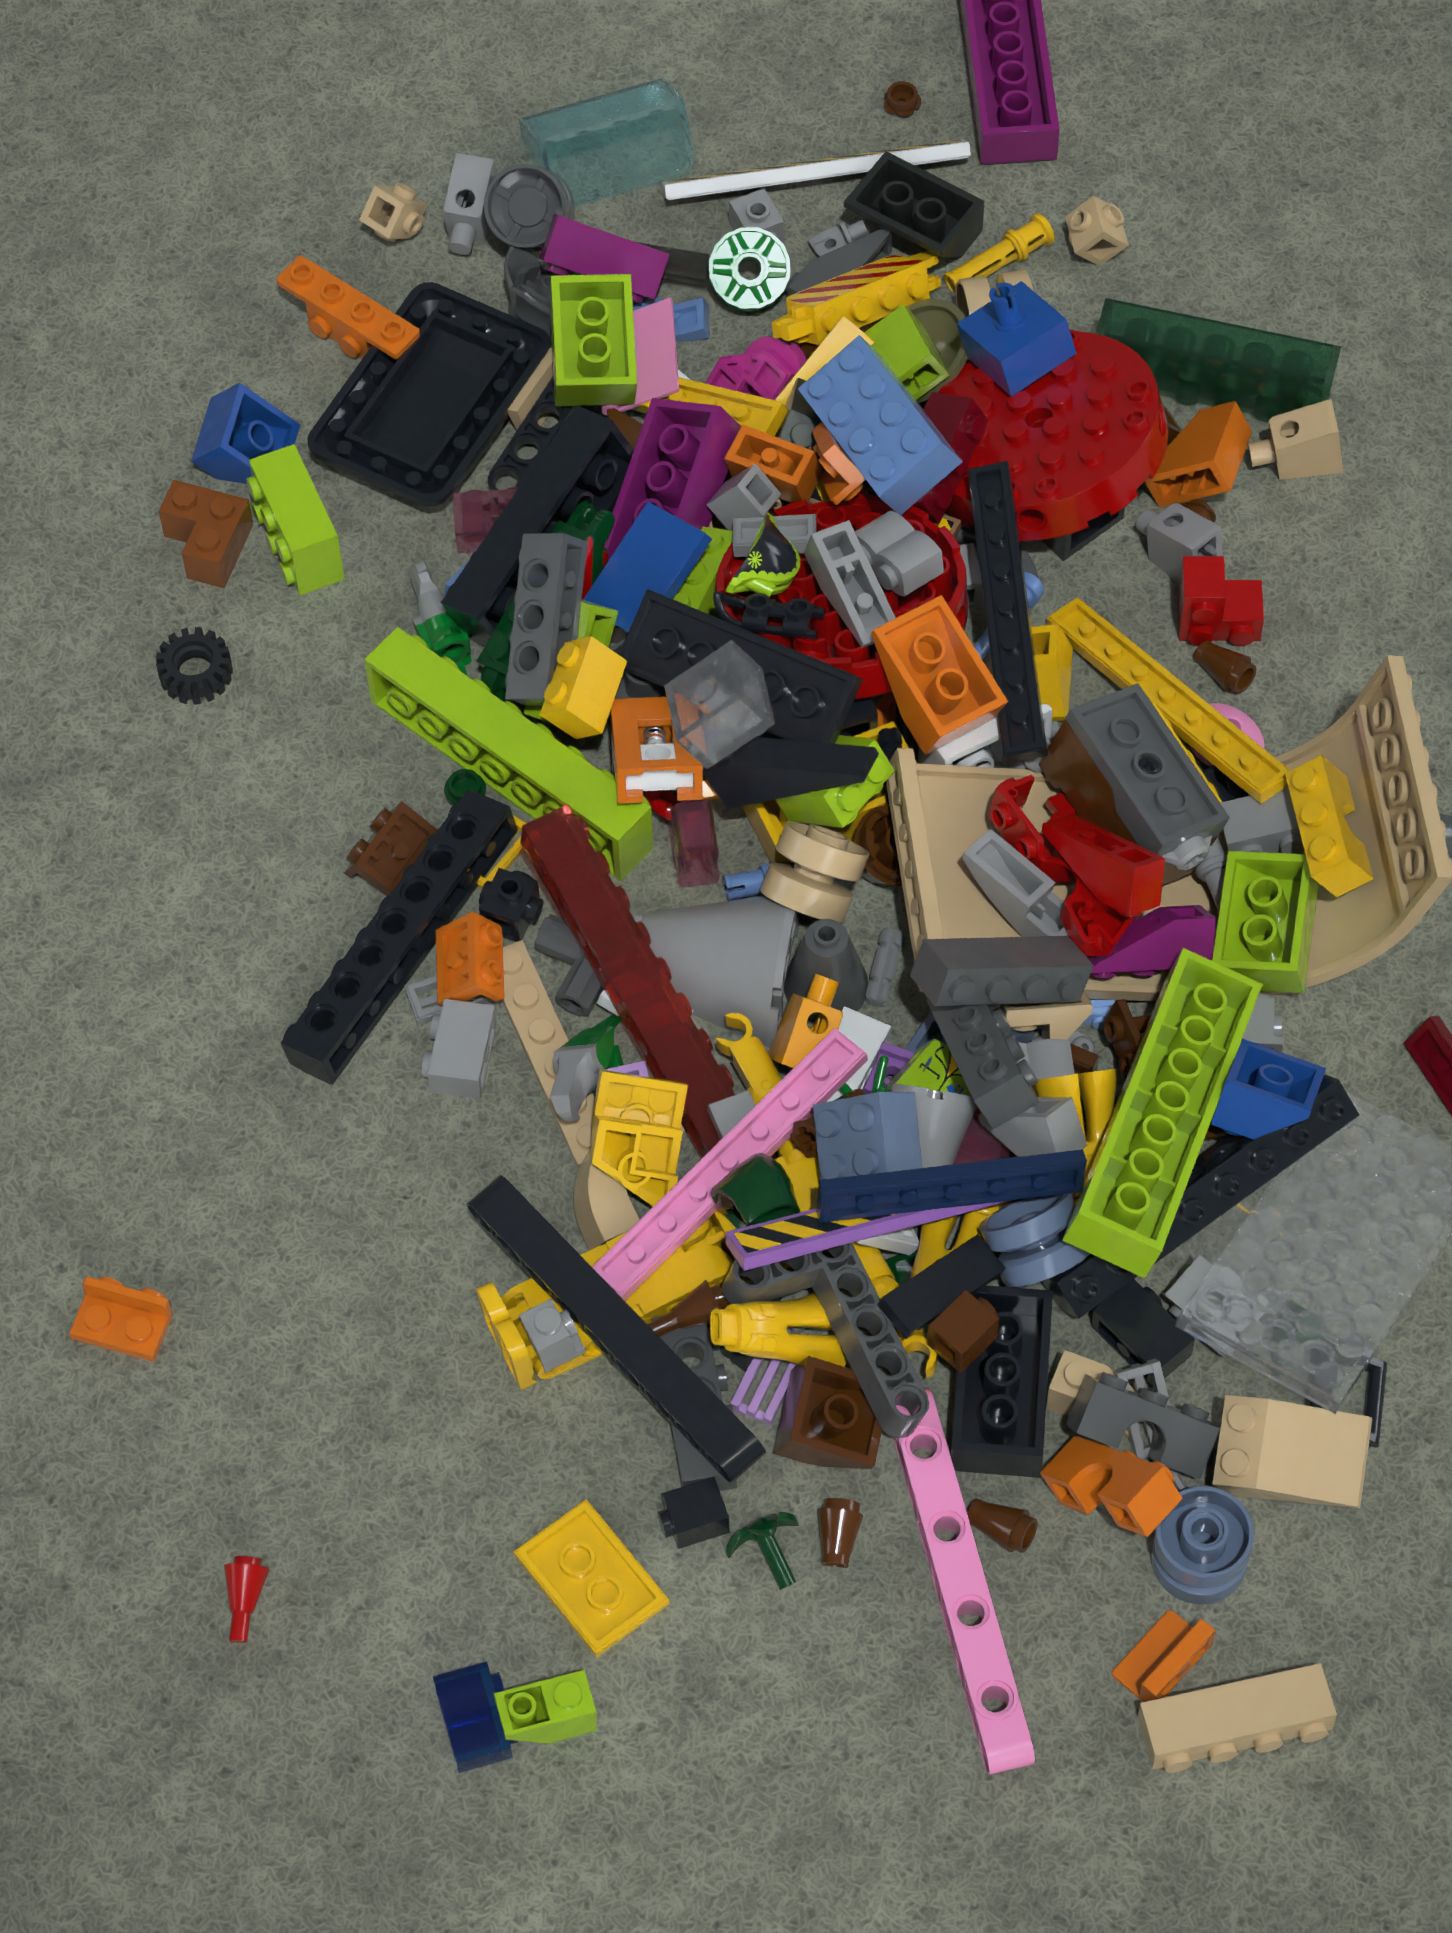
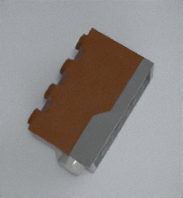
[1039,683,1230,885]

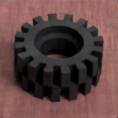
[156,627,233,705]

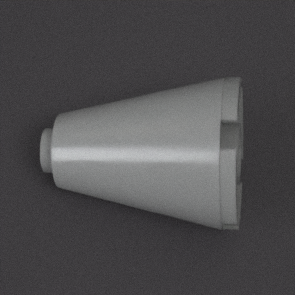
[890,1084,977,1168]

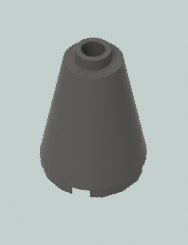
[784,919,869,1020]

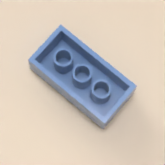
[798,335,963,515]

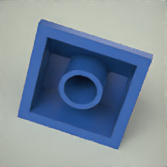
[191,383,300,484]
[1211,1038,1326,1139]

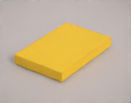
[513,1499,670,1658]

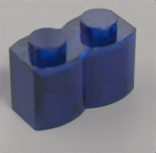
[433,1661,519,1773]

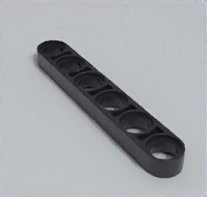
[488,376,581,502]

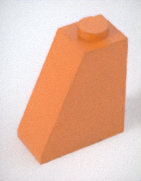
[1144,401,1252,507]

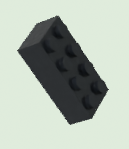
[951,1285,1053,1478]

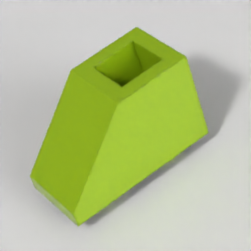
[494,1670,597,1744]

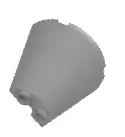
[624,896,802,1047]

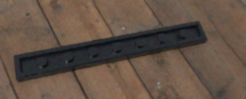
[967,461,1048,764]

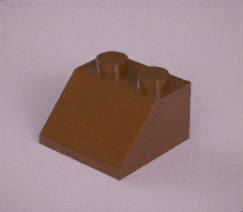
[773,1356,882,1469]

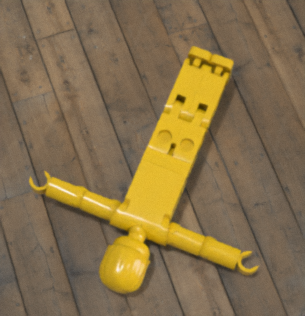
[475,1013,937,1391]

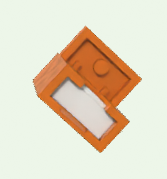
[610,696,703,803]

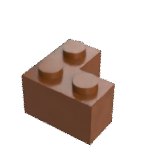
[159,480,253,589]

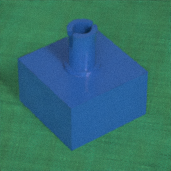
[957,281,1077,397]

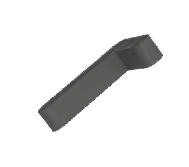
[722,1243,929,1438]

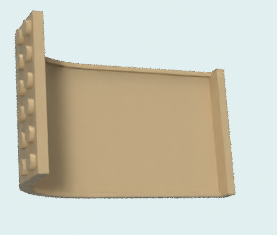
[886,655,1452,1001]

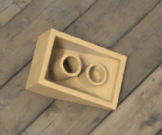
[1212,1395,1372,1509]

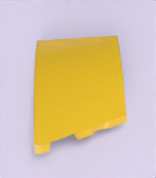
[591,1069,688,1207]

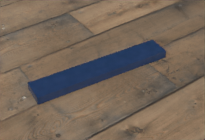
[816,1149,1087,1223]

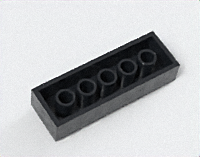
[440,405,634,647]

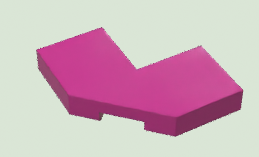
[705,350,796,400]

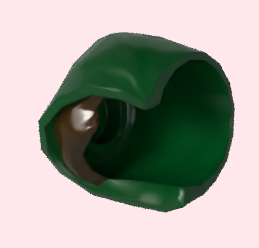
[711,1153,800,1229]

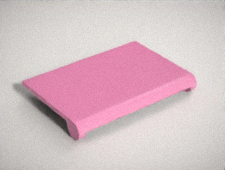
[602,297,679,416]

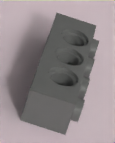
[505,533,588,706]
[652,1316,737,1491]

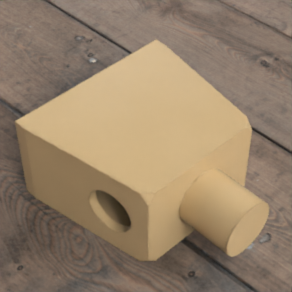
[1248,399,1343,480]

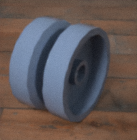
[979,1193,1090,1287]

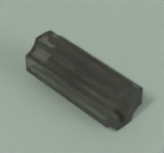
[636,242,711,288]

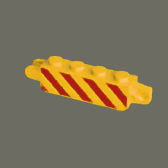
[771,251,941,345]

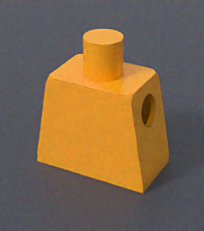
[768,974,843,1068]

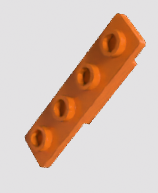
[276,255,420,359]

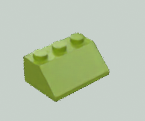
[1212,851,1319,993]

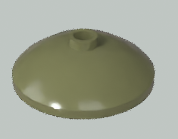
[906,299,968,403]

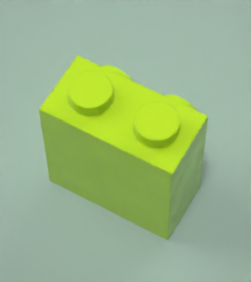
[864,304,950,400]
[775,735,895,828]

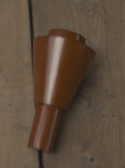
[647,1280,729,1337]

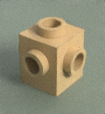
[359,182,428,242]
[1065,196,1129,265]

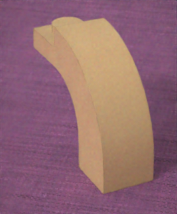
[574,1124,685,1250]

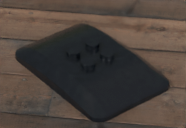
[307,282,551,507]

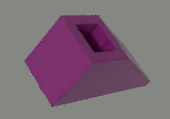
[1086,905,1216,978]

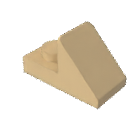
[999,992,1093,1040]

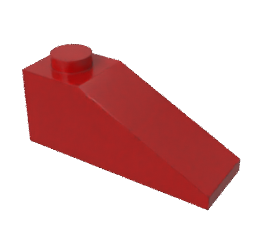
[1041,814,1165,917]

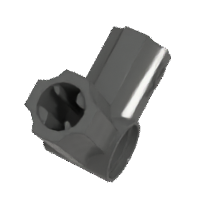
[535,914,620,1017]

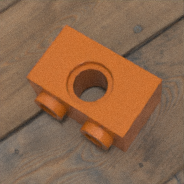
[724,424,823,503]

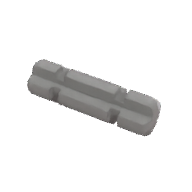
[865,927,904,1007]

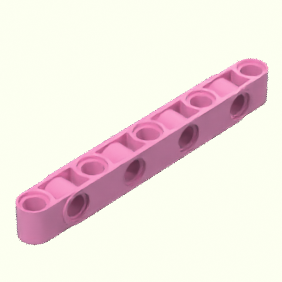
[893,1388,1035,1775]

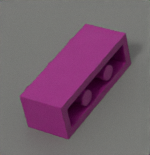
[539,214,670,303]

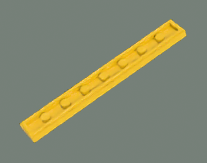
[1046,597,1291,804]

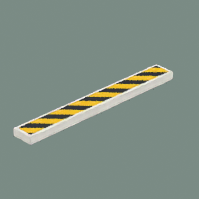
[661,139,971,200]

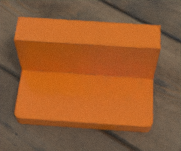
[1112,1610,1216,1702]

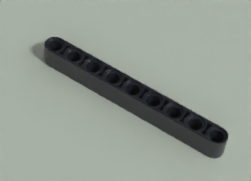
[466,1175,766,1484]

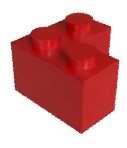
[1177,556,1264,646]

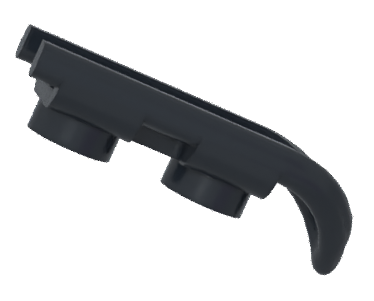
[713,591,825,640]

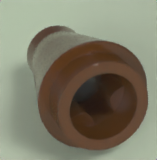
[1194,640,1257,693]
[818,1498,863,1568]
[967,1498,1038,1553]

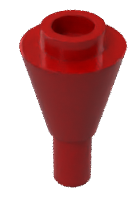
[224,1556,269,1643]

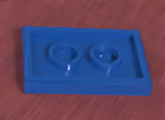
[583,502,712,633]

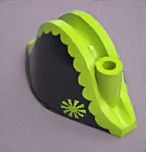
[725,512,800,597]

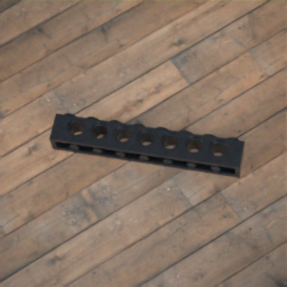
[281,789,518,1085]
[1042,1074,1359,1319]

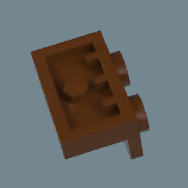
[344,801,438,896]

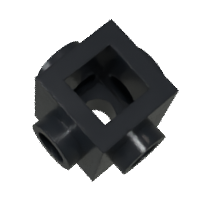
[479,868,544,942]

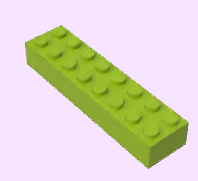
[364,627,654,881]
[1062,948,1263,1278]

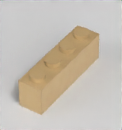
[1137,1663,1337,1773]

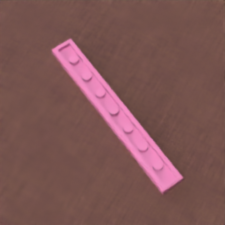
[592,1028,868,1301]

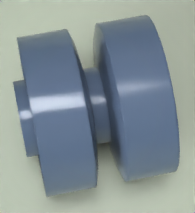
[1151,1486,1254,1604]

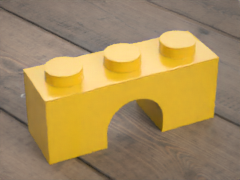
[1285,755,1374,897]

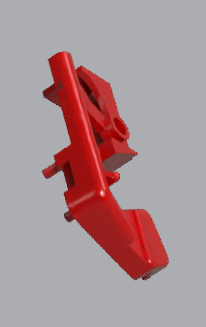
[987,774,1138,956]

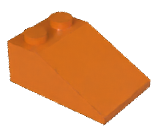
[871,595,1008,755]

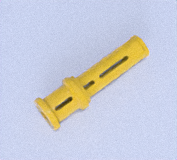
[943,213,1055,295]

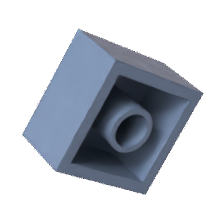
[813,1092,923,1180]

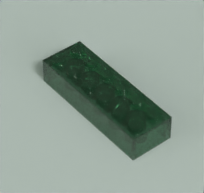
[1095,298,1341,422]

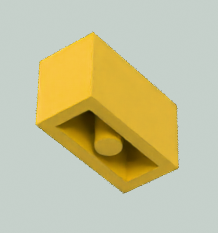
[539,636,627,739]

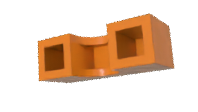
[1040,1435,1183,1537]

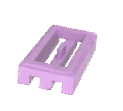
[730,1357,798,1426]

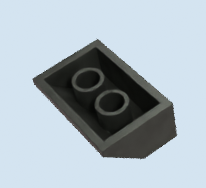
[844,151,985,257]

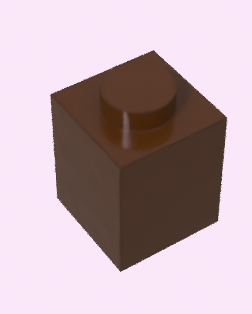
[927,1290,999,1373]

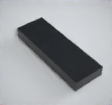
[877,1234,1006,1339]

